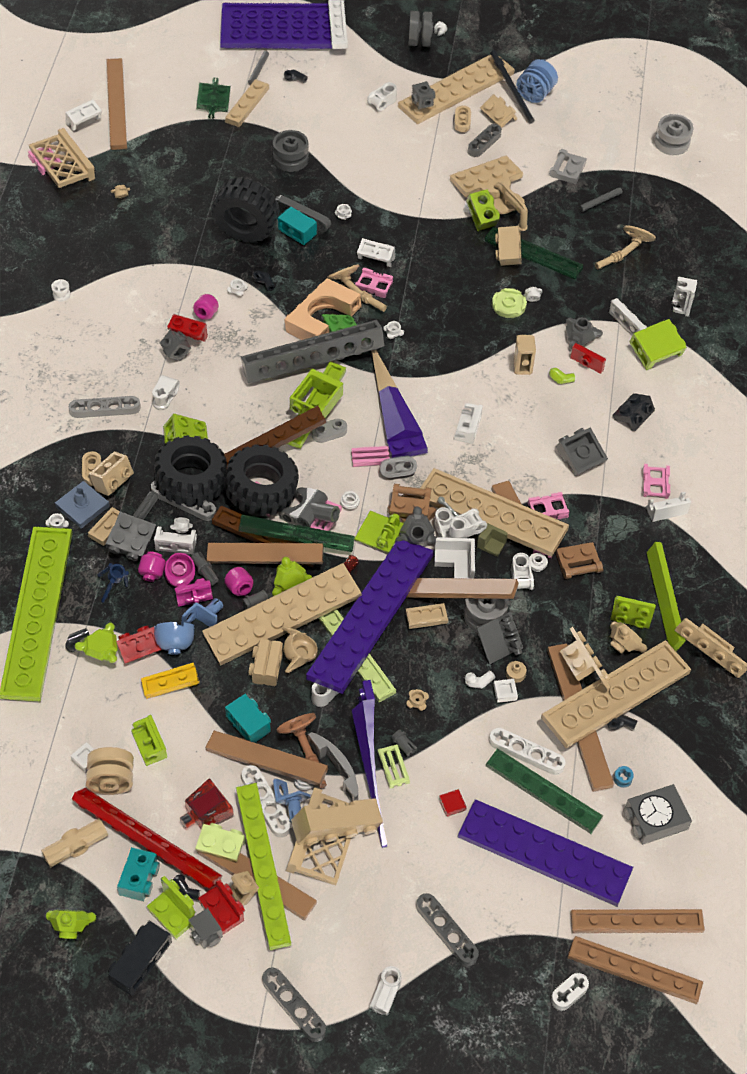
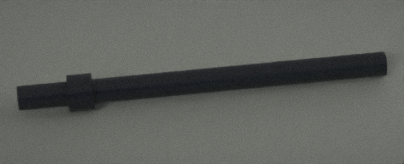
[490,50,535,124]

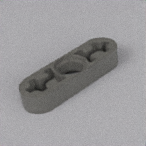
[468,124,502,157]

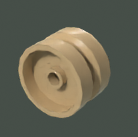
[86,747,134,795]

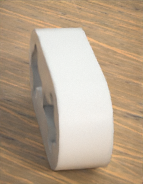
[551,973,589,1011]

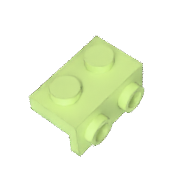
[195,823,246,862]

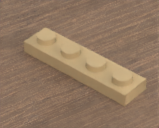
[225,79,269,127]

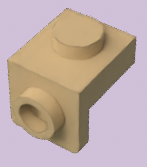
[230,871,259,906]

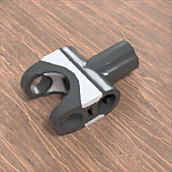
[280,487,340,529]

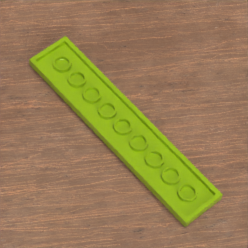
[0,527,72,701]

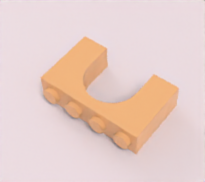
[284,278,361,340]

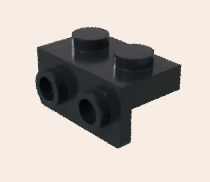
[613,393,655,431]

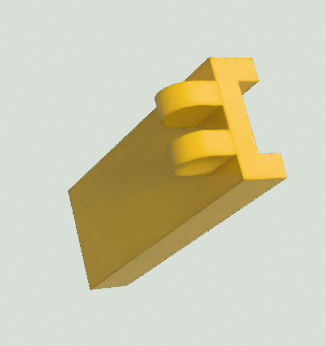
[141,662,199,699]

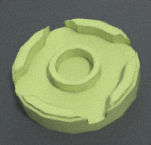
[492,288,527,318]

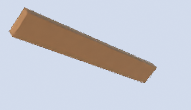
[106,58,127,150]
[547,644,614,792]

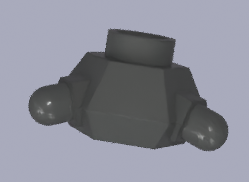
[566,317,603,349]
[395,506,437,546]

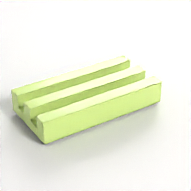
[377,745,410,789]

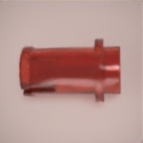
[344,555,359,575]

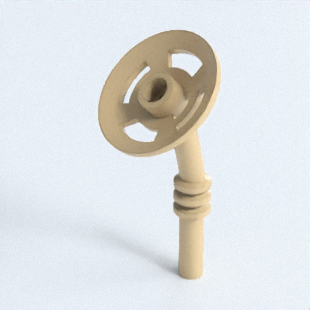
[595,226,656,269]
[327,264,387,312]

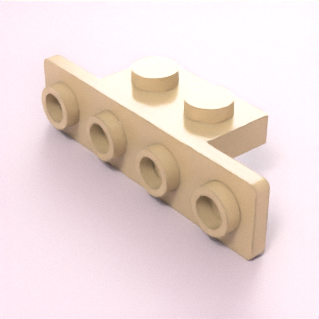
[675,618,747,678]
[560,627,611,689]

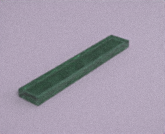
[485,227,583,280]
[238,515,355,552]
[485,748,603,834]

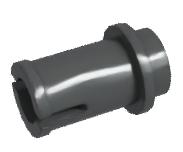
[242,590,268,610]
[391,730,417,756]

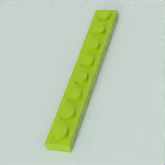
[236,783,292,950]

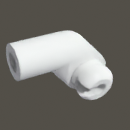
[465,671,495,688]

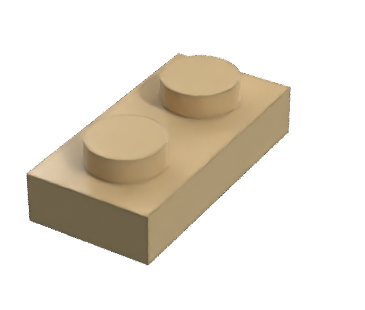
[88,507,120,546]

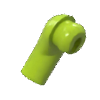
[549,367,575,384]

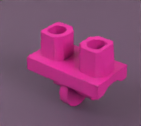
[175,578,213,607]

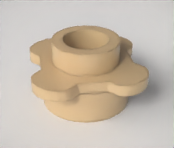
[111,185,130,198]
[406,689,429,710]

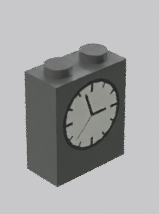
[624,784,692,845]

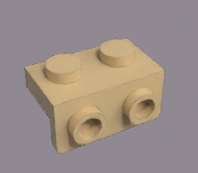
[480,94,518,128]

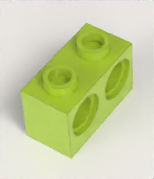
[466,189,500,231]

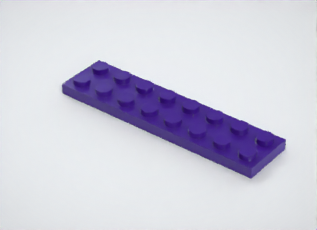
[458,799,633,907]

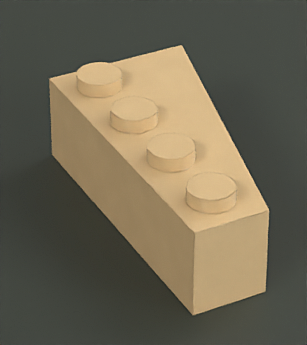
[291,798,383,846]

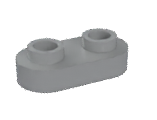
[312,419,347,443]
[379,456,417,478]

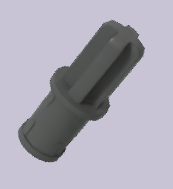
[191,552,219,586]

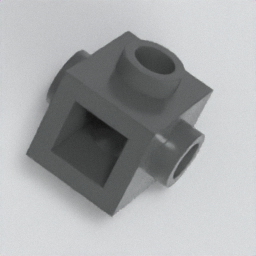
[411,81,436,109]
[160,330,191,361]

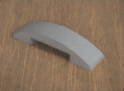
[308,732,358,802]

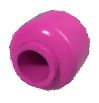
[193,294,219,320]
[138,551,166,582]
[225,567,253,596]

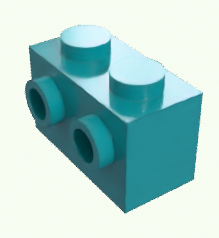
[278,207,317,245]
[225,694,271,743]
[117,847,160,902]

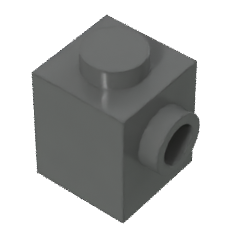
[189,908,223,949]

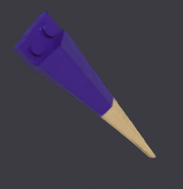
[371,350,428,458]

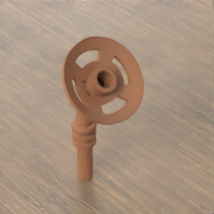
[277,713,327,788]

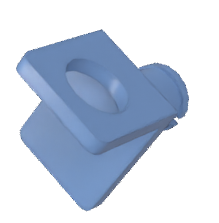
[181,598,223,627]
[273,778,311,823]

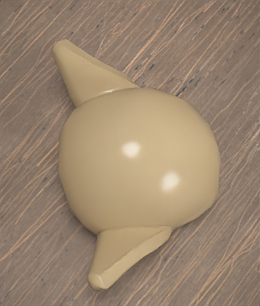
[282,626,318,673]

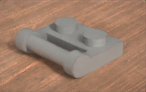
[549,149,587,184]

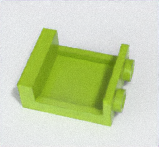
[629,319,687,370]

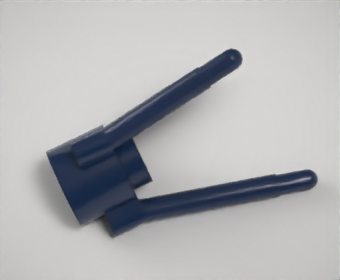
[97,563,129,602]

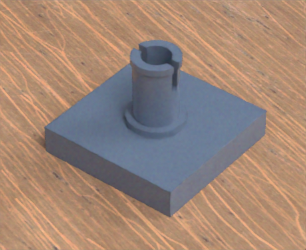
[55,481,109,528]

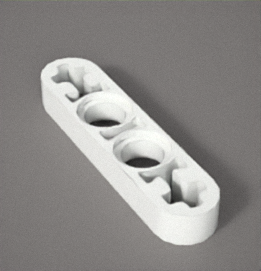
[489,728,566,775]
[242,765,291,838]

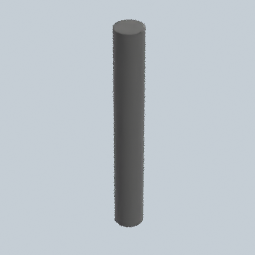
[248,51,269,85]
[579,187,622,212]

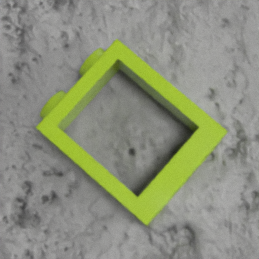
[289,369,344,418]

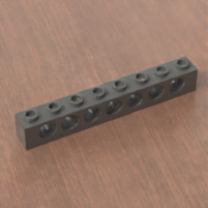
[240,320,385,383]

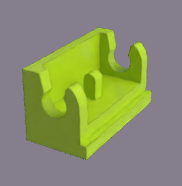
[131,715,167,766]

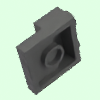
[556,427,608,476]
[106,512,156,561]

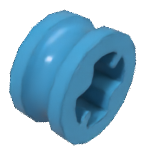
[614,766,634,788]

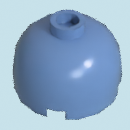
[154,622,194,655]

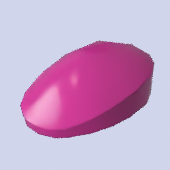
[164,553,195,587]

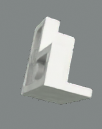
[435,537,475,579]

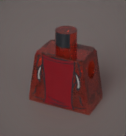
[179,778,234,830]

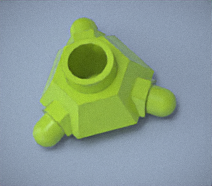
[272,557,313,596]
[75,623,118,663]
[46,910,96,939]

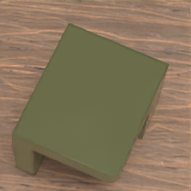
[477,523,508,556]

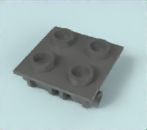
[476,612,523,664]

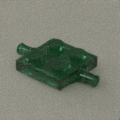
[196,77,231,119]

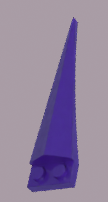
[352,680,388,848]

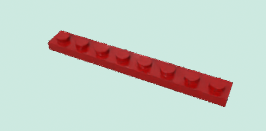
[71,788,223,889]

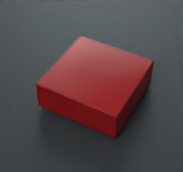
[439,789,467,817]

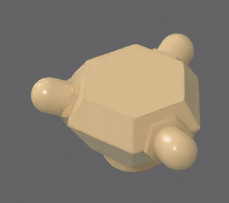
[610,622,647,654]

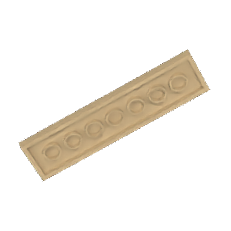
[398,55,515,125]
[416,468,569,557]
[202,563,362,666]
[541,640,691,748]

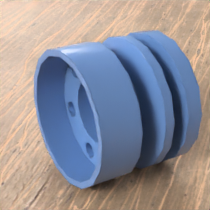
[516,59,558,103]

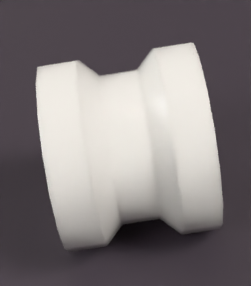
[51,279,70,302]

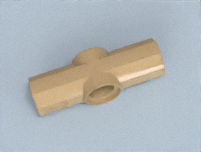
[41,818,108,868]

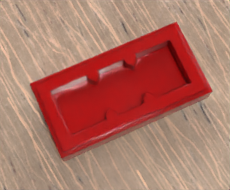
[570,343,606,374]

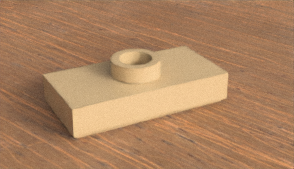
[405,603,448,629]

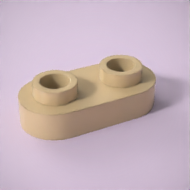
[454,105,471,132]
[82,452,102,486]

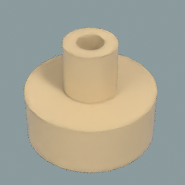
[506,661,527,683]

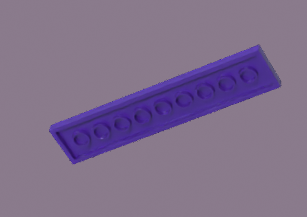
[306,540,433,694]

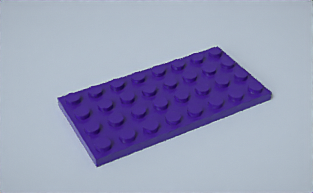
[220,3,332,49]

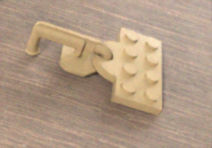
[450,155,528,231]

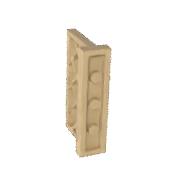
[29,128,95,188]
[286,787,351,886]

